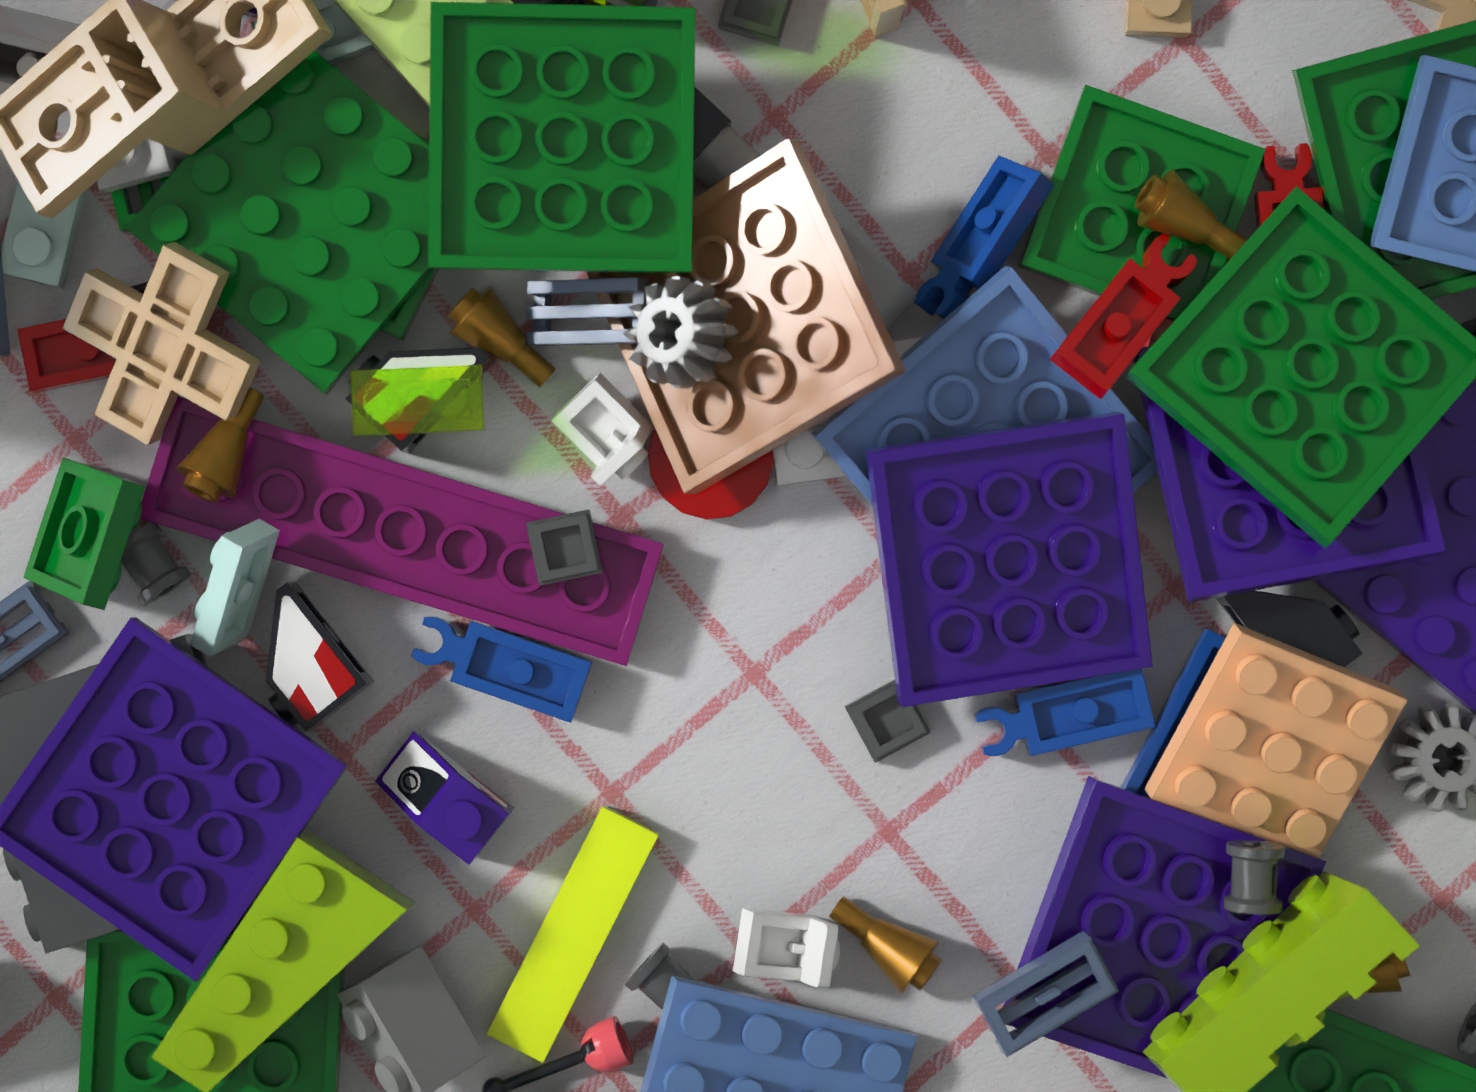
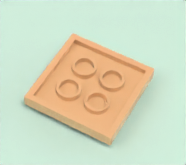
[1144,623,1408,858]

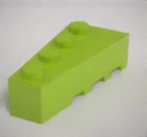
[151,831,416,1092]
[1143,871,1420,1092]

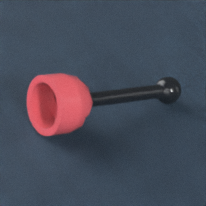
[482,1016,634,1092]

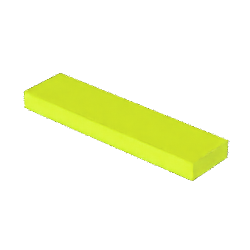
[486,805,659,1063]

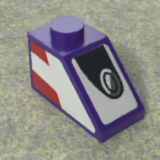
[375,731,514,865]

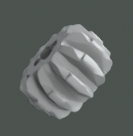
[622,276,739,389]
[1387,703,1476,812]

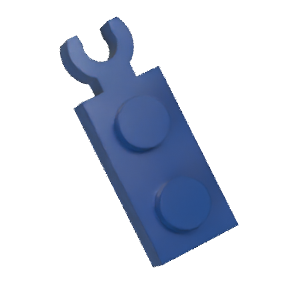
[914,155,1054,319]
[411,616,593,723]
[973,669,1156,756]

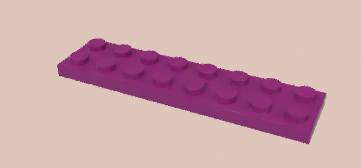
[140,396,664,666]

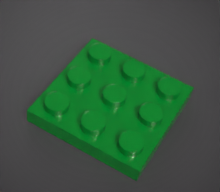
[1019,84,1266,321]

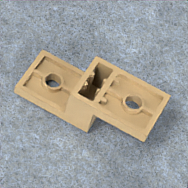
[0,0,333,219]

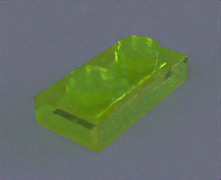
[350,365,486,437]

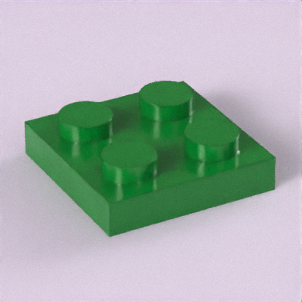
[23,457,145,610]

